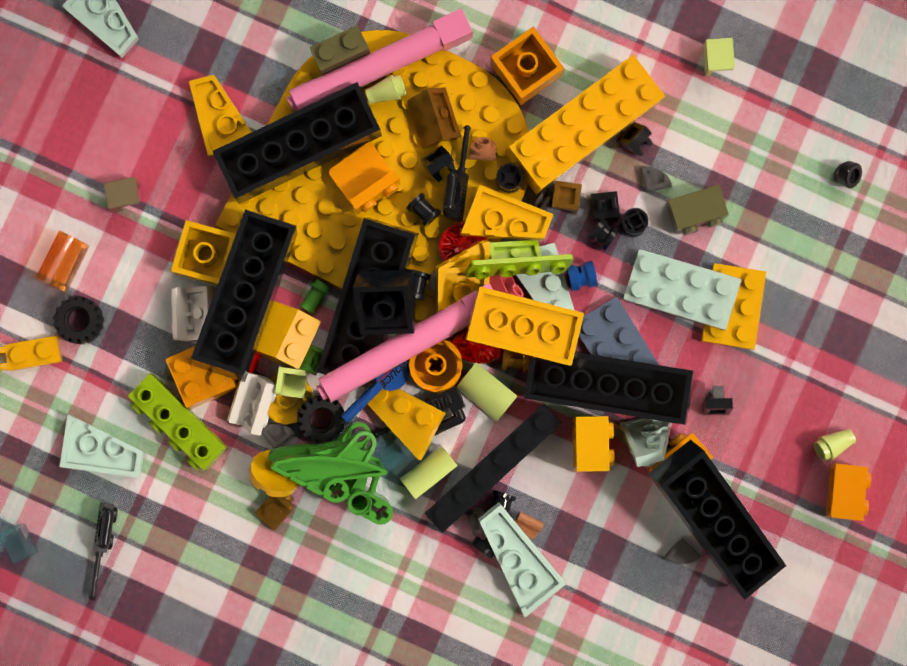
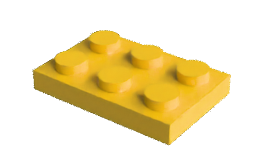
[701,263,766,350]

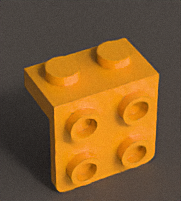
[329,143,401,214]

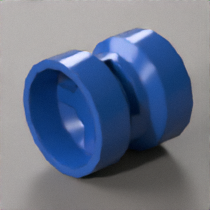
[566,261,598,292]

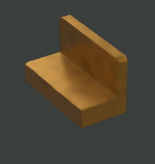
[407,87,461,149]

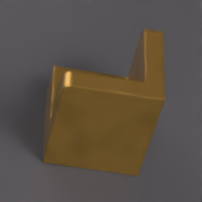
[552,181,582,215]

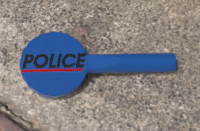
[341,361,410,423]

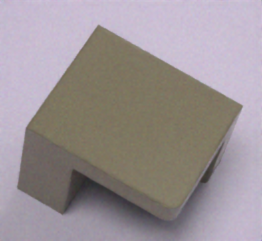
[104,177,140,213]

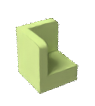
[703,38,735,76]
[275,367,308,399]

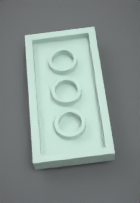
[623,249,742,331]

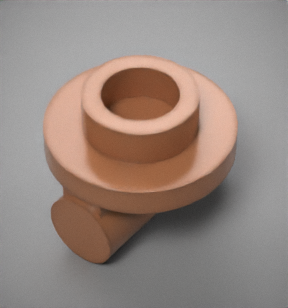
[469,137,497,161]
[515,511,544,539]

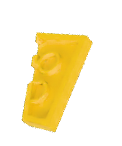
[189,75,252,158]
[460,185,554,240]
[368,380,445,460]

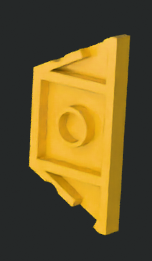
[435,240,490,331]

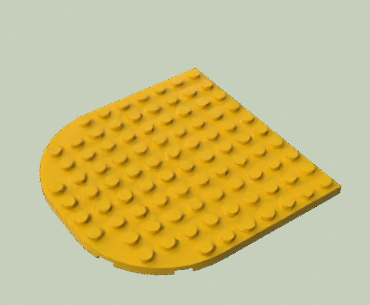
[215,30,529,342]

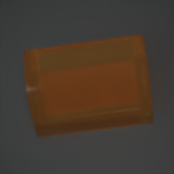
[35,230,90,293]

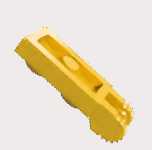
[0,336,62,372]

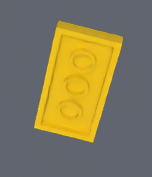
[465,286,584,366]

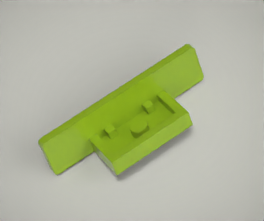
[465,240,574,279]

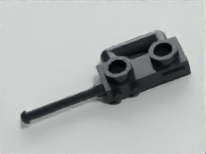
[443,125,471,221]
[373,387,466,438]
[88,502,118,601]

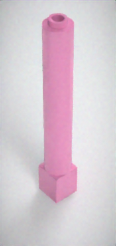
[287,8,473,112]
[316,283,493,403]

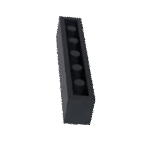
[424,404,562,533]

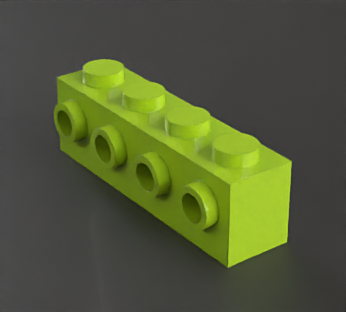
[128,373,229,471]

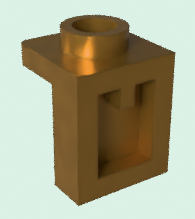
[255,495,296,531]

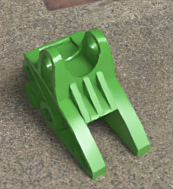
[267,421,393,525]

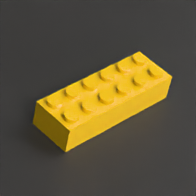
[505,54,665,195]

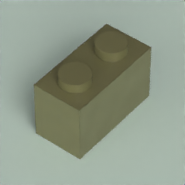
[310,25,370,75]
[666,185,729,236]

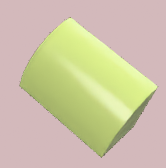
[457,362,517,422]
[400,445,458,499]

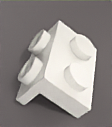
[171,286,213,342]
[227,372,276,436]

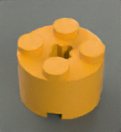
[409,340,463,394]

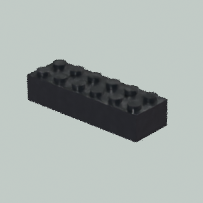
[212,82,382,204]
[191,209,297,382]
[317,217,419,389]
[524,352,695,425]
[648,439,787,600]

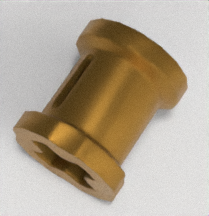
[502,350,530,373]

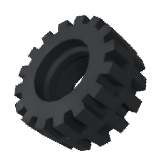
[53,296,105,345]
[297,393,346,444]

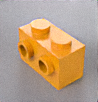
[825,463,871,521]

